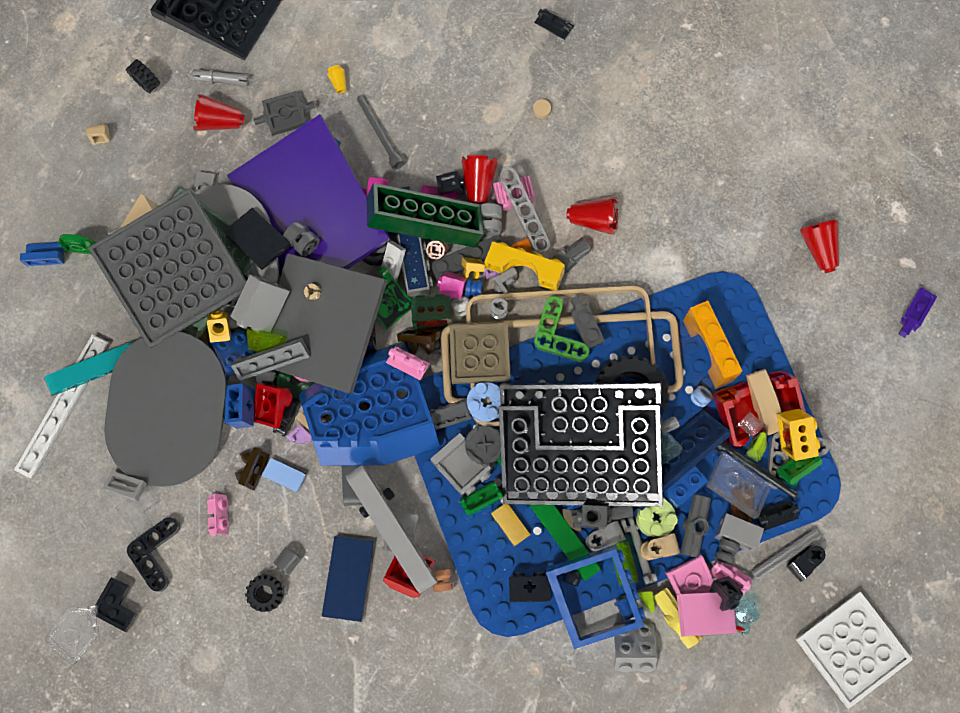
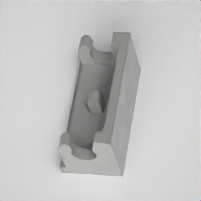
[714,513,764,553]

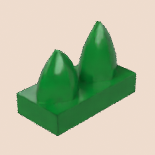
[777,456,823,487]

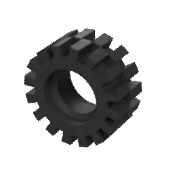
[125,59,160,94]
[245,575,284,612]

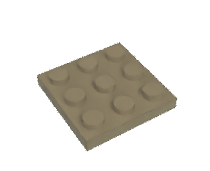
[449,323,511,384]

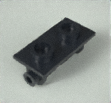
[534,8,574,40]
[754,500,799,531]

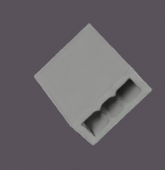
[230,275,290,333]

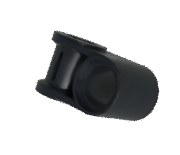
[786,546,826,582]

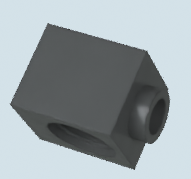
[577,505,607,529]

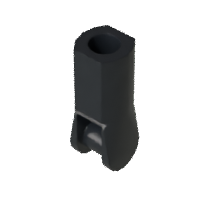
[273,402,299,437]

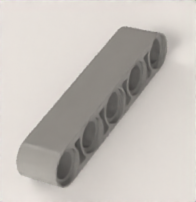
[499,167,550,253]

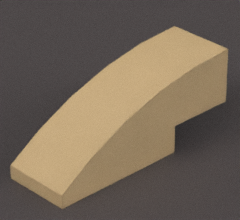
[746,369,786,435]

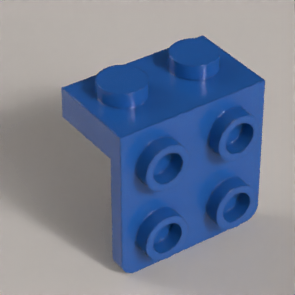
[207,330,256,380]

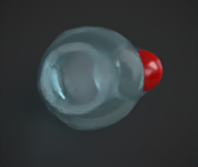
[734,600,760,635]

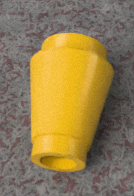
[327,65,347,94]

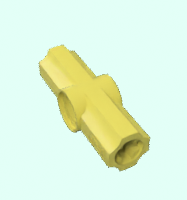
[653,587,702,649]

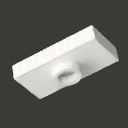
[379,241,406,282]

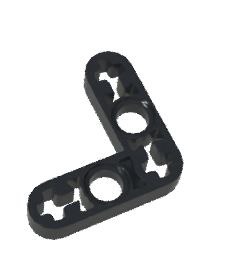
[127,517,180,592]

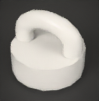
[451,297,472,317]

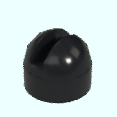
[563,570,581,587]

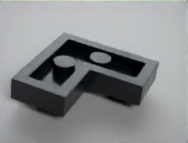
[90,577,137,632]

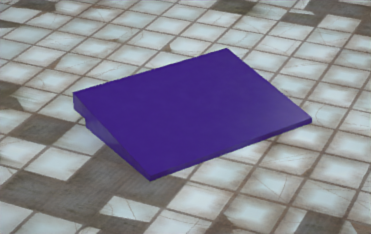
[227,114,391,276]

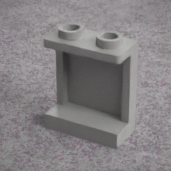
[430,433,492,497]

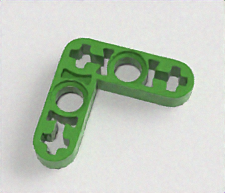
[534,296,589,362]

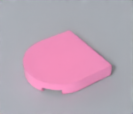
[665,554,713,595]

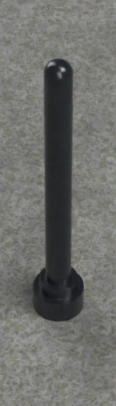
[714,439,799,499]

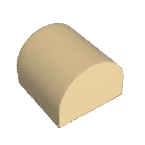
[86,124,111,145]

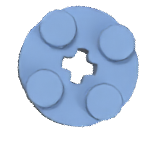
[467,382,500,422]

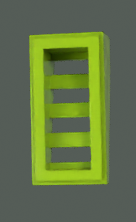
[745,432,767,462]

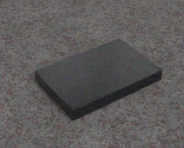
[223,207,291,270]

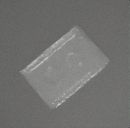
[706,453,771,519]

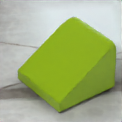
[638,591,655,613]

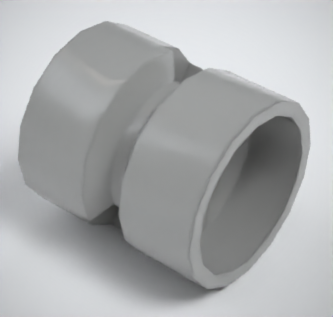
[481,203,502,236]

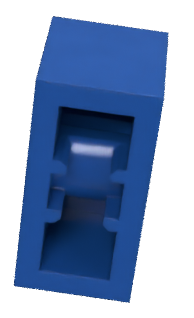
[225,383,255,429]
[663,466,708,509]

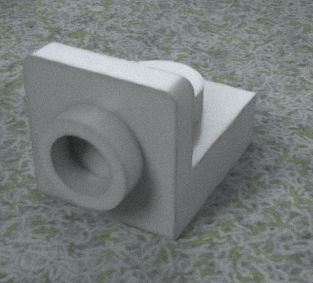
[493,267,517,294]

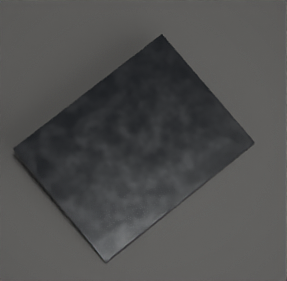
[150,0,282,61]
[499,381,663,507]

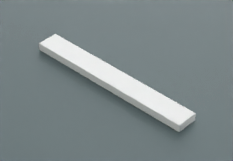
[14,334,110,479]

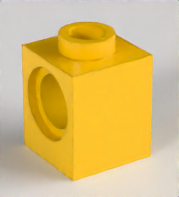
[207,311,231,343]

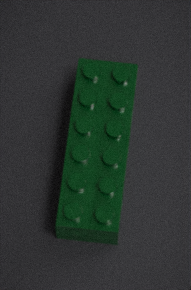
[366,183,483,248]

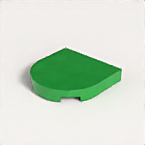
[58,234,96,255]

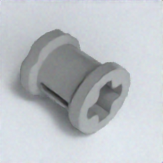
[490,298,508,320]

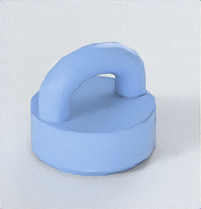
[691,386,713,407]

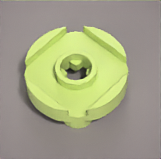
[636,498,678,538]

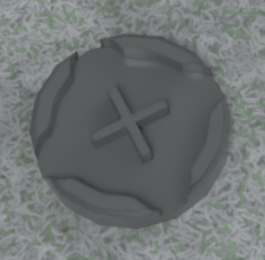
[465,426,501,465]

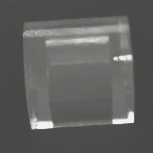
[738,412,764,438]

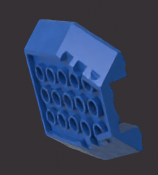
[299,342,440,466]

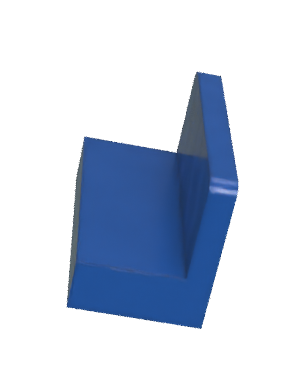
[20,242,64,266]

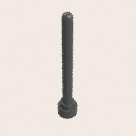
[357,95,405,170]

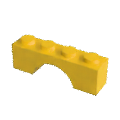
[484,241,565,291]

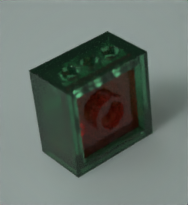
[411,294,452,330]

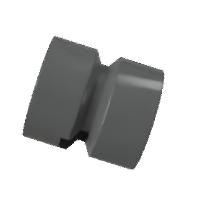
[283,221,320,257]

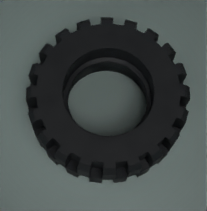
[595,355,670,414]

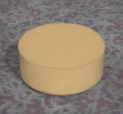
[533,99,551,119]

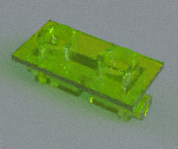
[609,542,639,586]

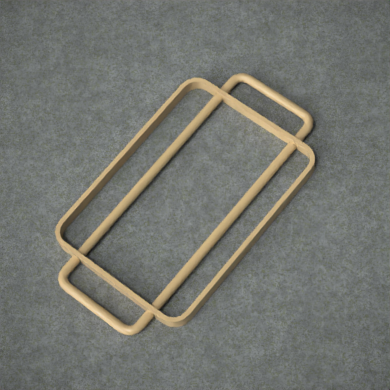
[441,286,683,428]

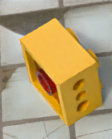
[776,409,820,461]

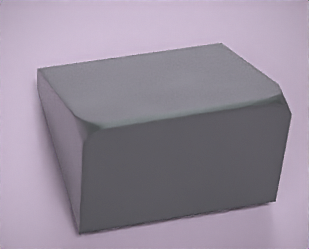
[255,371,277,385]

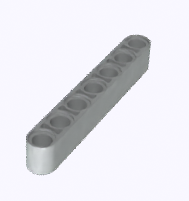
[345,464,438,594]

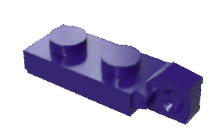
[898,287,937,338]

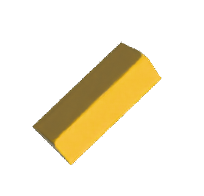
[491,504,530,547]

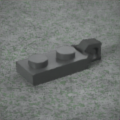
[570,296,605,349]

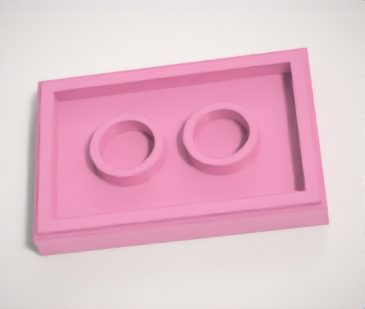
[677,593,737,637]

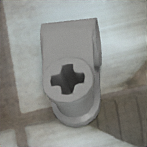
[585,521,626,551]

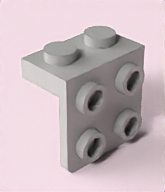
[614,623,657,673]

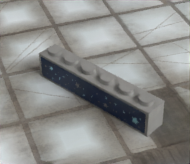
[395,184,433,298]

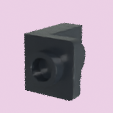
[436,171,466,195]
[711,576,743,611]

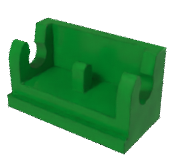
[459,482,503,518]

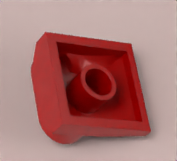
[254,383,292,428]
[383,554,436,598]

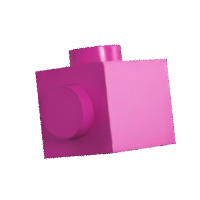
[437,271,468,300]

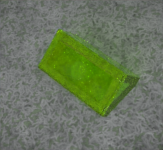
[247,329,287,352]

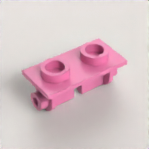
[386,346,430,380]
[207,494,229,536]
[710,560,753,595]

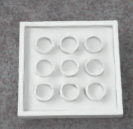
[795,592,913,709]

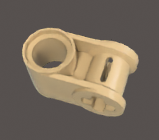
[639,533,680,560]

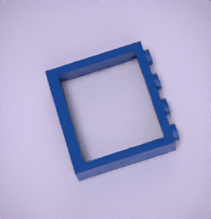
[546,545,646,649]

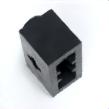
[509,572,551,603]

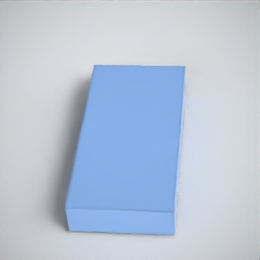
[262,458,306,493]

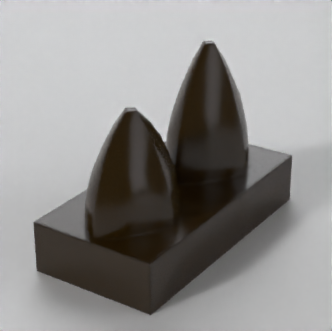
[397,329,440,356]
[235,447,270,491]

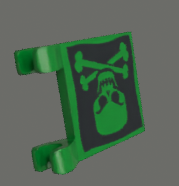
[376,267,415,330]

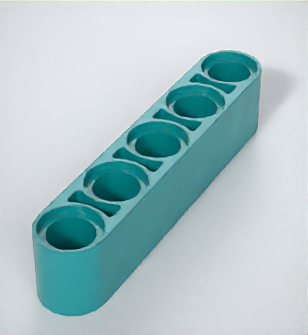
[44,342,134,396]

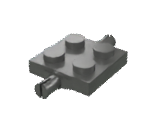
[253,91,315,136]

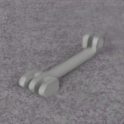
[620,515,657,585]

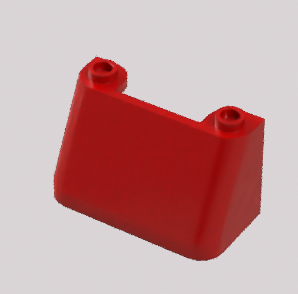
[713,371,805,447]

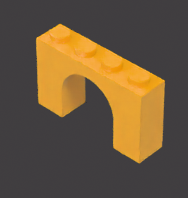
[683,301,742,389]

